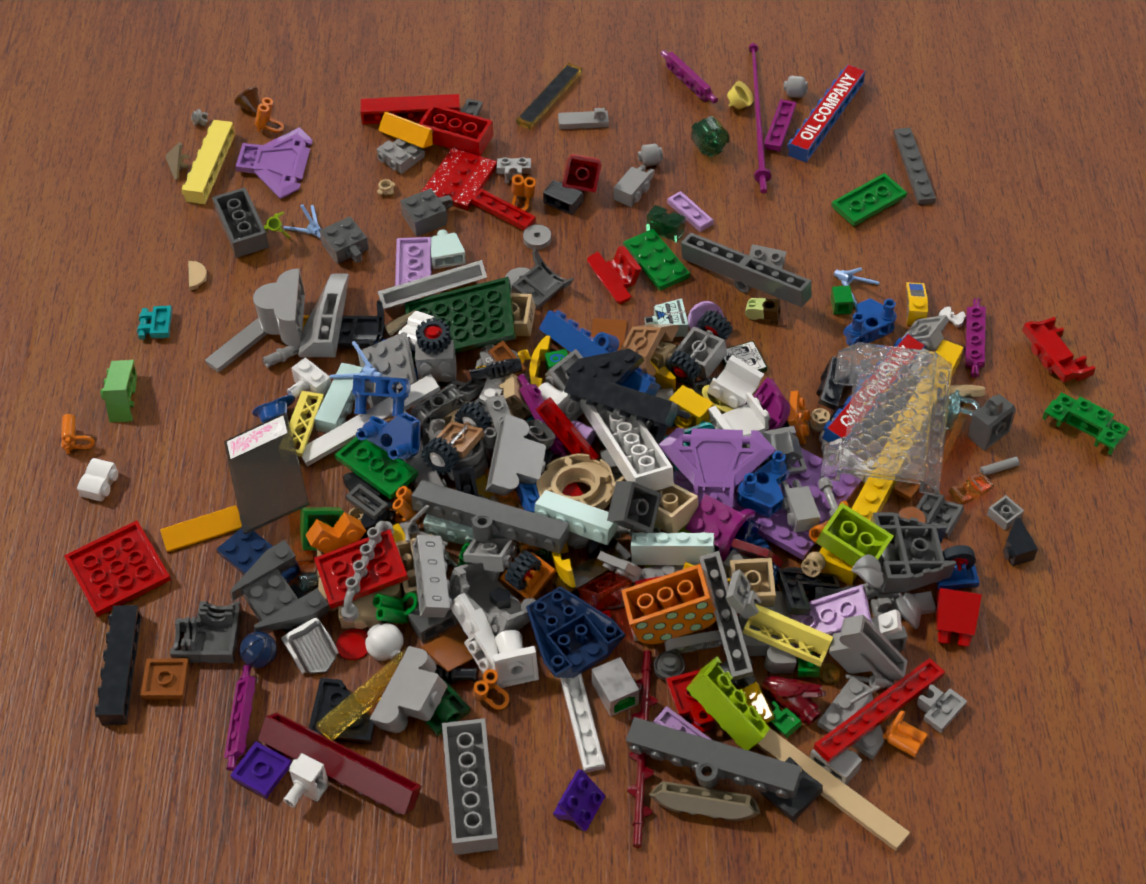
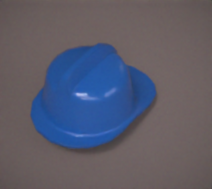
[252,395,296,425]

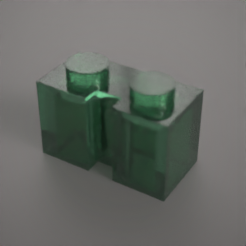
[646,205,686,242]

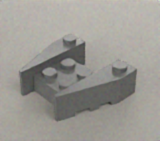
[870,512,956,593]
[231,540,329,633]

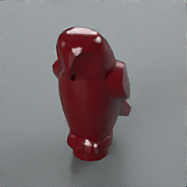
[762,676,826,725]

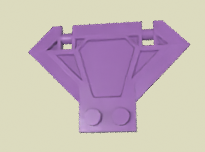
[236,127,312,199]
[658,428,776,509]

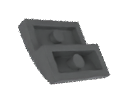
[916,491,964,538]

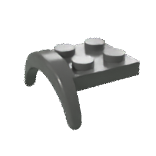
[511,248,574,310]

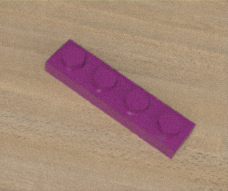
[764,99,796,151]

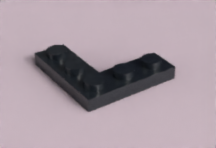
[818,356,873,410]
[776,569,840,616]

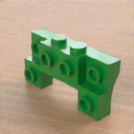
[1042,392,1130,455]

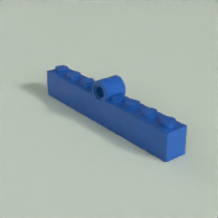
[539,310,661,396]

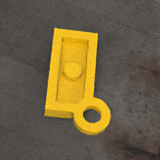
[742,682,775,723]

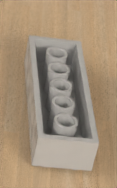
[442,718,498,855]

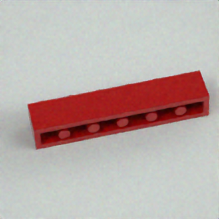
[360,94,461,124]

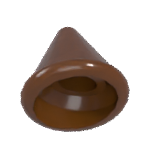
[234,87,260,115]

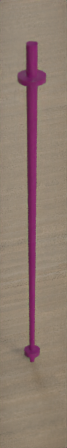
[749,43,771,194]

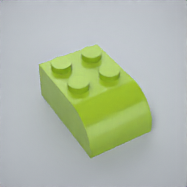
[816,503,894,566]

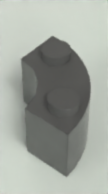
[747,431,803,466]

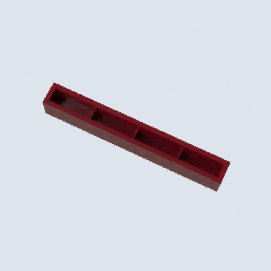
[258,712,422,815]

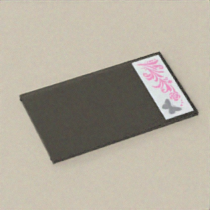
[224,412,310,534]

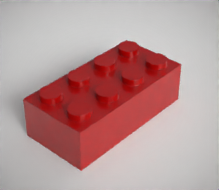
[419,104,494,156]

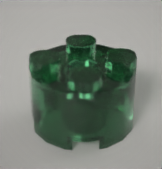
[691,116,730,157]

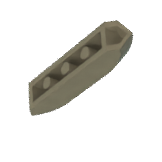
[649,781,761,821]

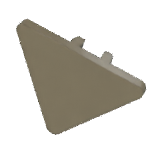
[166,143,189,180]
[385,310,417,336]

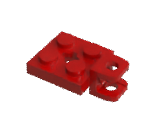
[666,669,714,733]

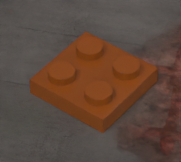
[140,658,190,699]

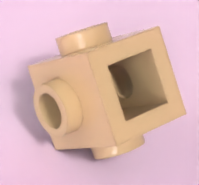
[650,341,676,369]

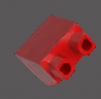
[562,154,602,193]
[935,588,982,647]

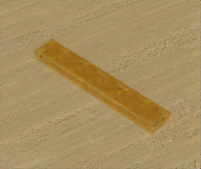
[317,648,407,741]

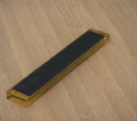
[516,62,582,129]

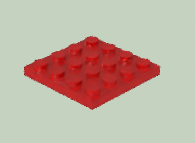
[64,520,171,617]

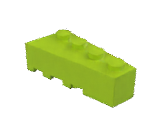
[686,656,770,751]

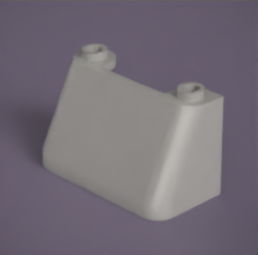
[448,562,536,637]

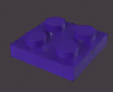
[230,742,292,799]

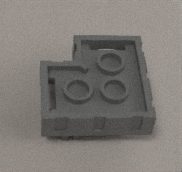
[170,601,243,663]

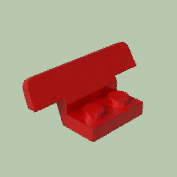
[587,246,641,304]

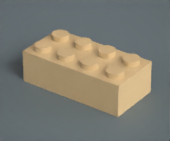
[611,476,699,533]

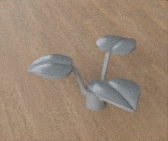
[851,543,921,629]

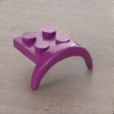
[753,377,790,431]
[685,494,756,562]

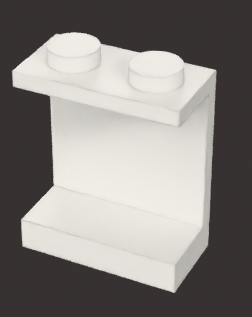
[707,355,764,409]
[709,392,770,435]

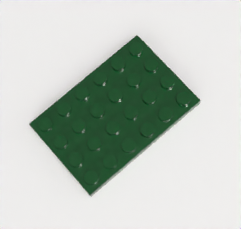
[405,277,516,364]

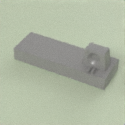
[558,108,609,129]
[870,591,936,618]

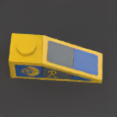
[906,282,928,326]

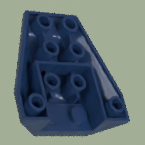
[526,586,625,678]

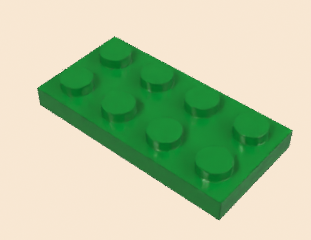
[831,173,907,226]
[623,229,690,291]
[335,437,419,500]

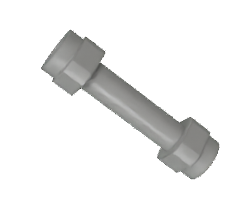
[818,477,838,517]

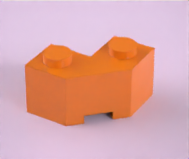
[306,512,366,554]

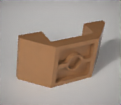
[620,324,679,376]

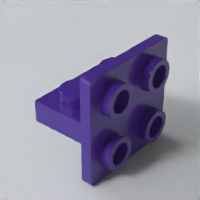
[553,769,605,831]

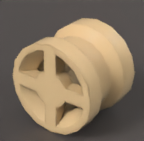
[810,408,830,432]
[801,552,826,577]

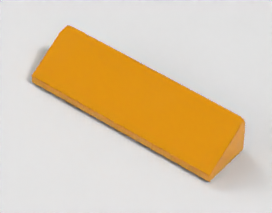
[379,112,432,148]
[160,505,243,553]

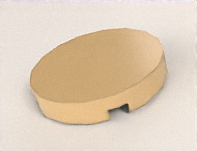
[947,385,985,397]

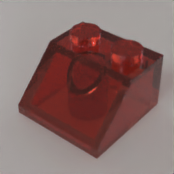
[577,572,632,612]

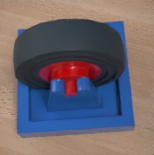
[936,545,980,590]

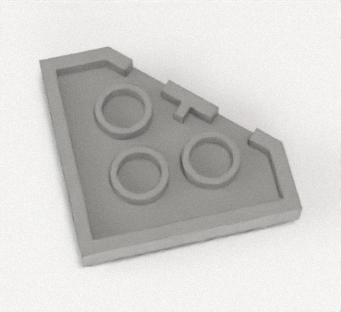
[358,332,417,390]
[817,676,885,760]

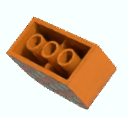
[621,564,716,644]

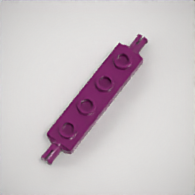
[660,50,718,104]
[966,298,986,378]
[517,374,568,458]
[224,665,256,771]

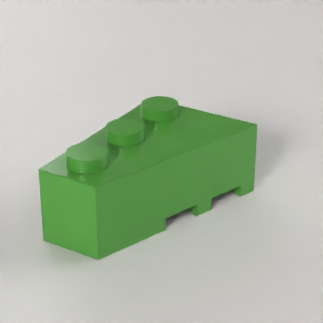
[101,360,137,422]

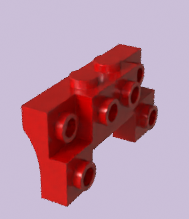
[1022,317,1096,383]

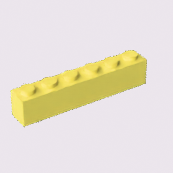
[182,120,235,204]

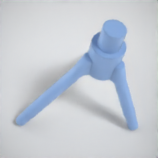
[284,205,321,239]
[834,267,879,308]
[329,341,382,379]

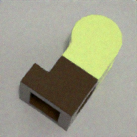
[745,298,781,324]

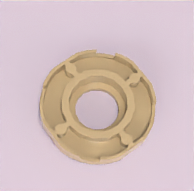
[536,454,615,510]

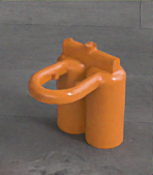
[255,97,284,133]
[511,174,536,211]
[61,414,95,455]
[392,486,423,524]
[473,669,509,710]
[882,710,928,757]

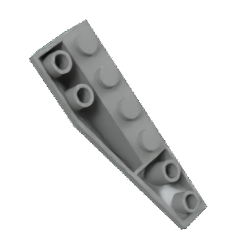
[298,274,349,357]

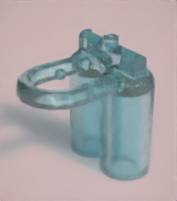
[941,390,981,429]

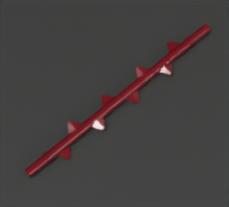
[627,650,658,848]

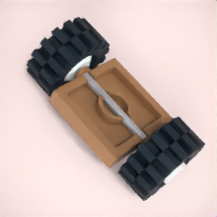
[421,402,492,475]

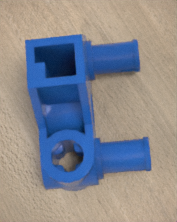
[843,298,897,348]
[352,375,411,416]
[356,412,420,460]
[737,451,790,518]

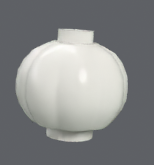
[365,623,404,661]

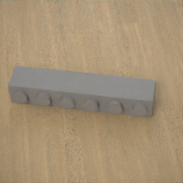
[699,551,754,681]

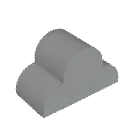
[253,269,305,346]

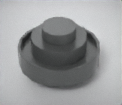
[654,651,685,681]

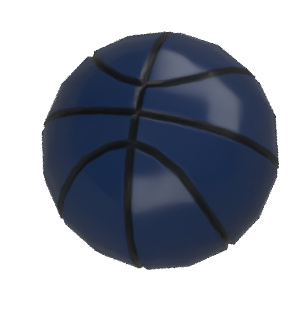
[240,631,277,668]

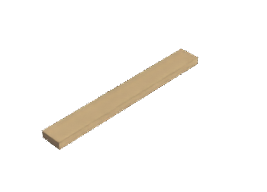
[755,729,910,851]

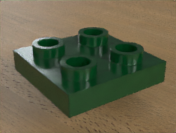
[422,680,471,736]

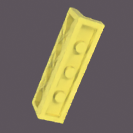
[279,391,324,462]
[742,604,833,667]

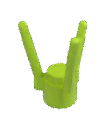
[264,211,290,239]

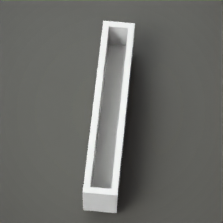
[378,260,487,309]

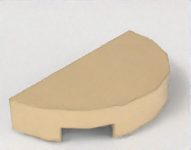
[188,261,208,291]

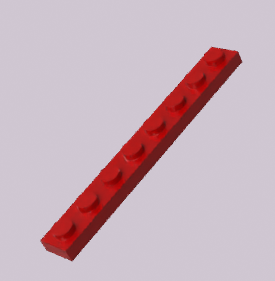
[813,658,945,763]

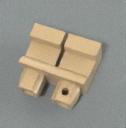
[499,373,532,419]

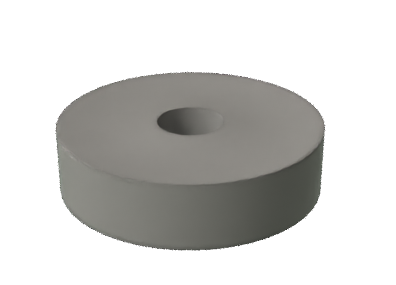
[523,225,551,250]

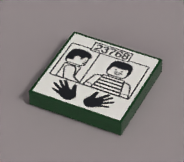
[722,341,767,373]

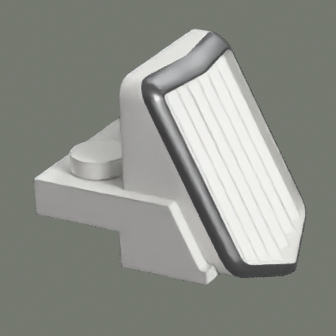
[281,617,339,674]

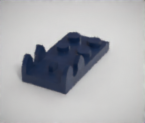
[216,525,301,583]

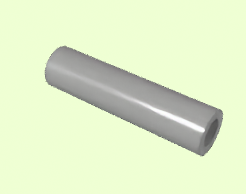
[980,457,1019,476]

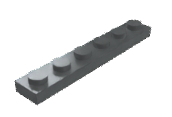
[893,127,936,205]

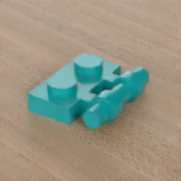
[137,305,173,340]

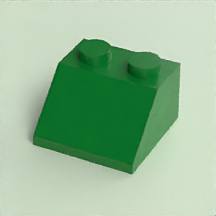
[300,507,344,550]

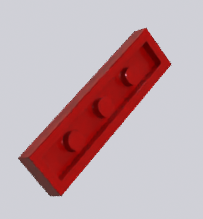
[470,189,536,231]
[535,397,599,460]

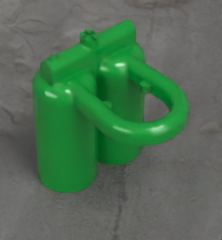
[373,592,419,624]

